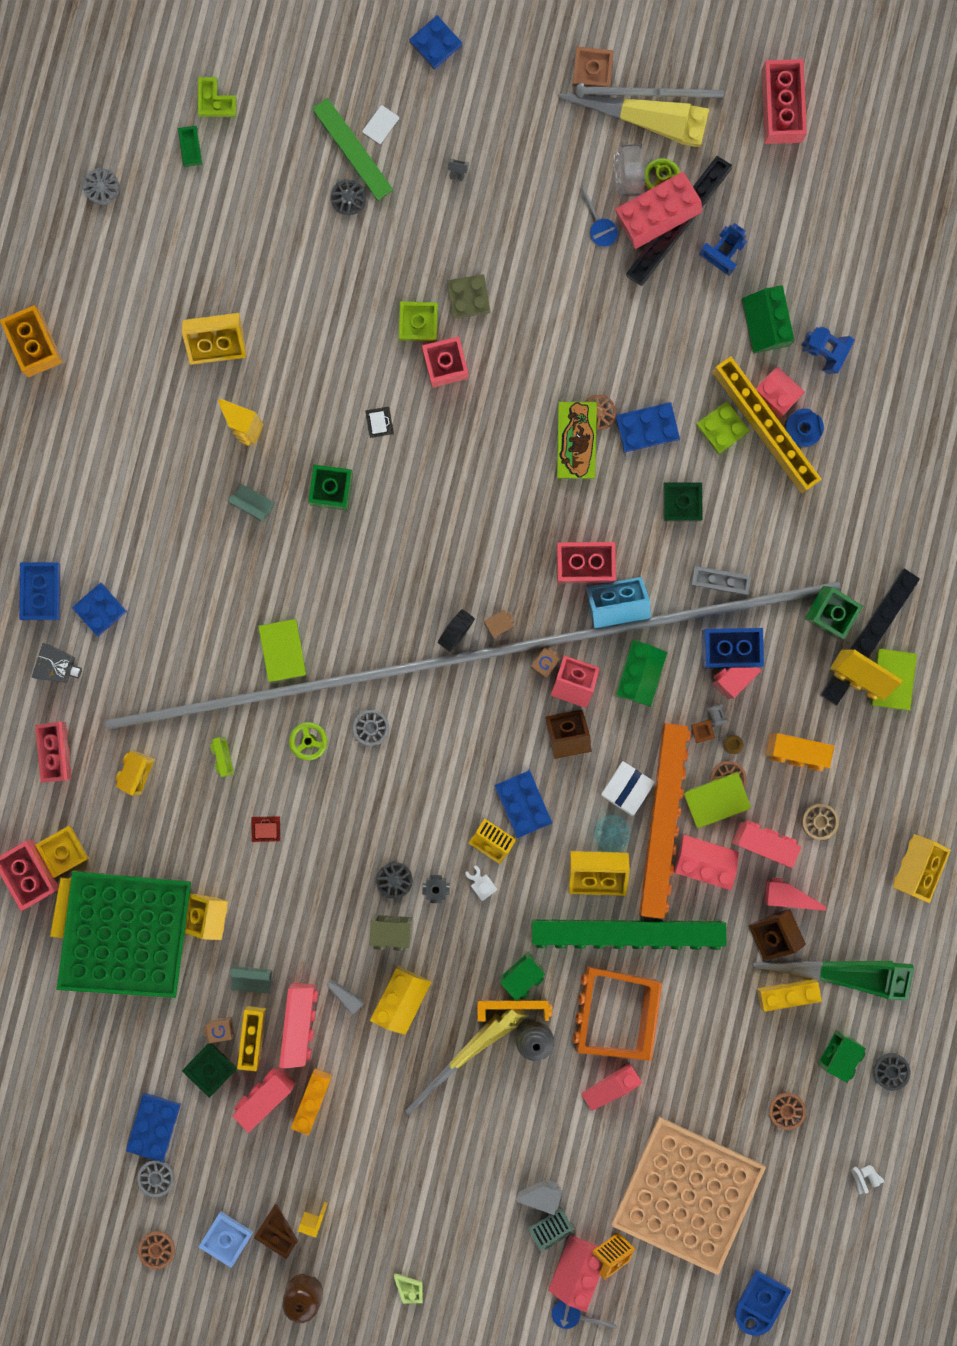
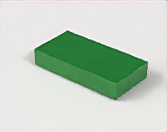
[178,126,203,167]

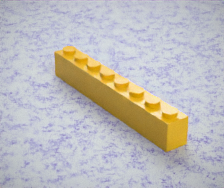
[712,356,822,494]

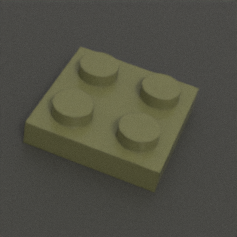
[447,274,491,319]

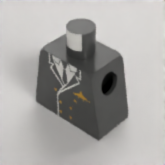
[31,643,82,683]

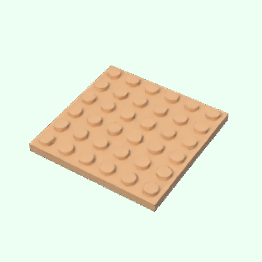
[611,1116,766,1275]

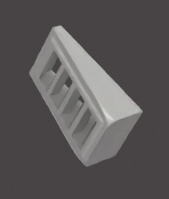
[327,979,365,1014]

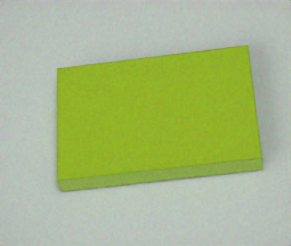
[258,619,307,682]
[871,649,917,711]
[683,772,751,829]

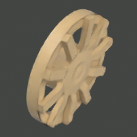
[802,804,839,840]

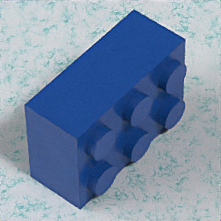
[702,628,764,669]

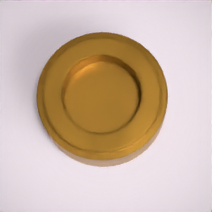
[723,735,744,754]

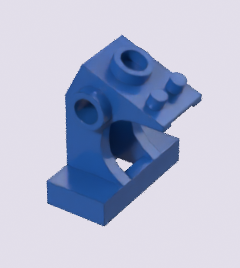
[699,223,747,276]
[801,327,855,374]

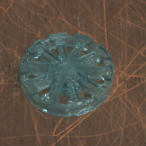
[594,815,630,851]

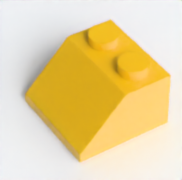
[115,750,155,796]
[185,893,228,940]

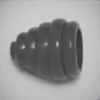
[516,1022,554,1061]

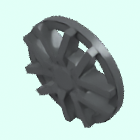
[331,179,366,215]
[377,862,413,899]
[873,1053,911,1091]

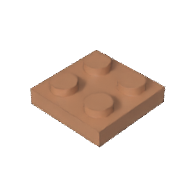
[572,46,614,87]

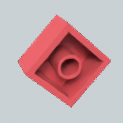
[422,336,469,388]

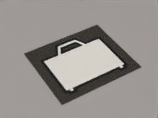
[365,407,394,438]

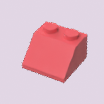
[756,366,805,420]
[550,655,600,708]
[712,668,762,699]

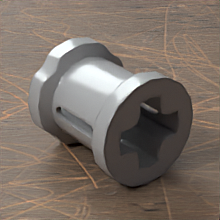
[706,703,729,727]

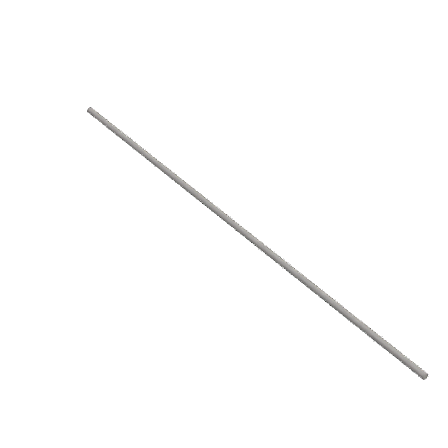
[106,582,841,730]

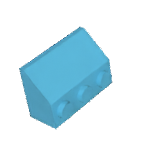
[586,577,651,628]

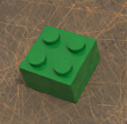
[308,464,353,511]
[804,586,863,639]
[499,952,545,1001]
[818,1030,866,1083]

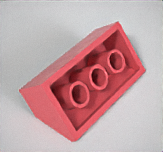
[279,982,318,1068]

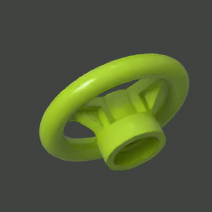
[643,158,680,190]
[289,722,327,761]

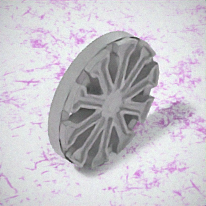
[83,168,120,205]

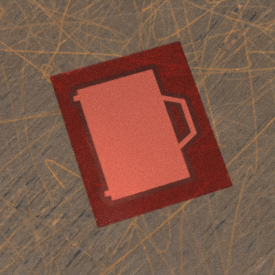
[251,816,280,842]

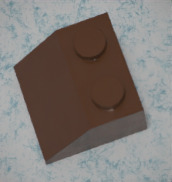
[545,709,592,759]
[749,909,806,961]

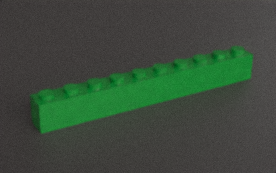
[531,919,726,950]

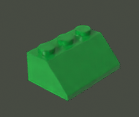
[742,285,795,354]
[614,640,668,707]

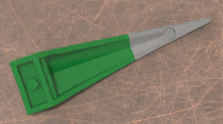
[753,961,914,1001]

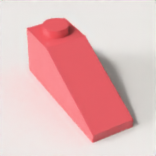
[764,877,826,911]
[581,1062,643,1111]

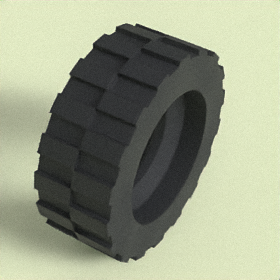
[437,609,475,652]

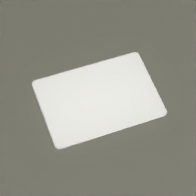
[362,105,399,144]

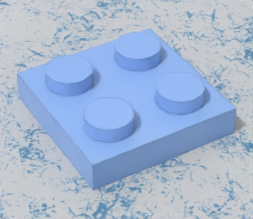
[199,1211,253,1268]

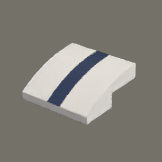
[600,761,655,817]

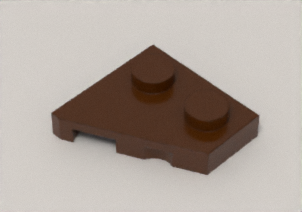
[254,1204,298,1259]

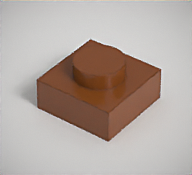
[691,720,715,743]

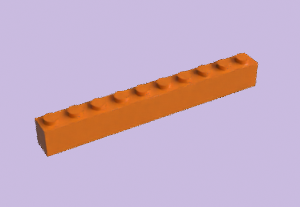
[639,723,691,919]

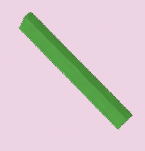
[312,98,393,201]

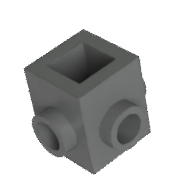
[422,875,450,903]

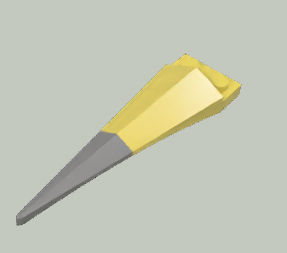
[558,94,709,148]
[405,1009,528,1115]

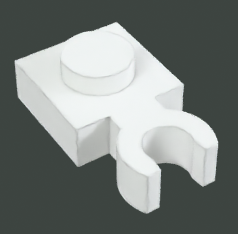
[466,865,498,901]

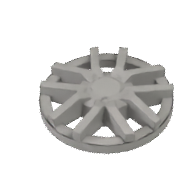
[353,710,389,746]
[137,1159,174,1197]

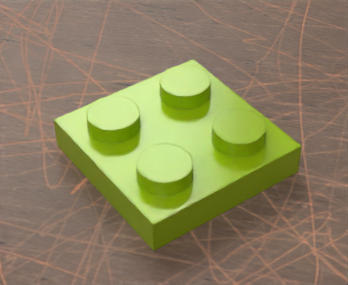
[399,301,438,342]
[696,401,750,455]
[210,737,234,777]

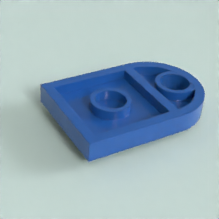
[735,1269,791,1336]

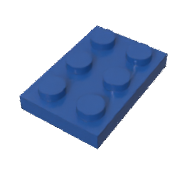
[615,402,680,453]
[19,562,60,620]
[495,770,552,838]
[126,1093,181,1162]

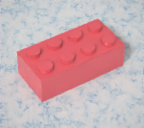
[761,59,807,144]
[616,172,702,249]

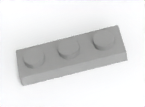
[691,566,751,595]

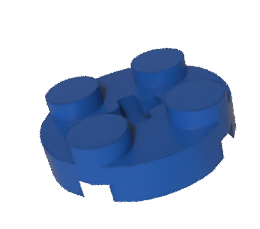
[785,409,824,448]

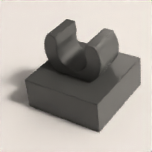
[448,159,469,181]

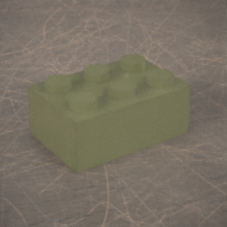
[369,915,413,951]

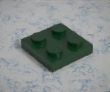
[663,482,703,522]
[182,1043,237,1098]

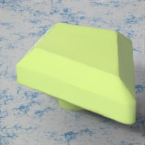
[394,1273,423,1304]

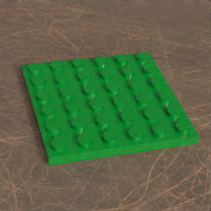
[56,871,191,998]

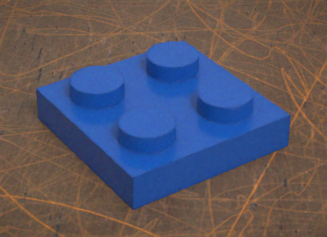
[409,15,462,70]
[72,582,127,637]

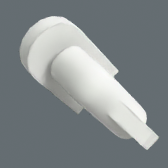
[851,1165,884,1195]

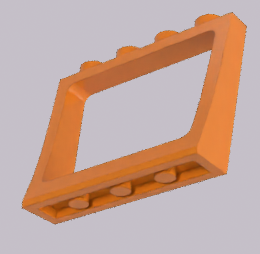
[573,966,662,1061]

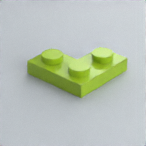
[198,77,237,117]

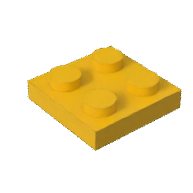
[35,825,89,878]

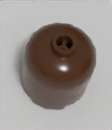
[282,1274,323,1323]

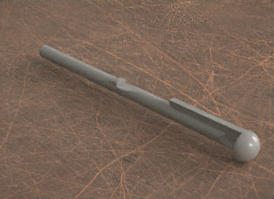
[576,83,724,98]

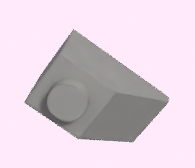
[517,1180,562,1215]

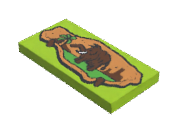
[557,402,597,479]

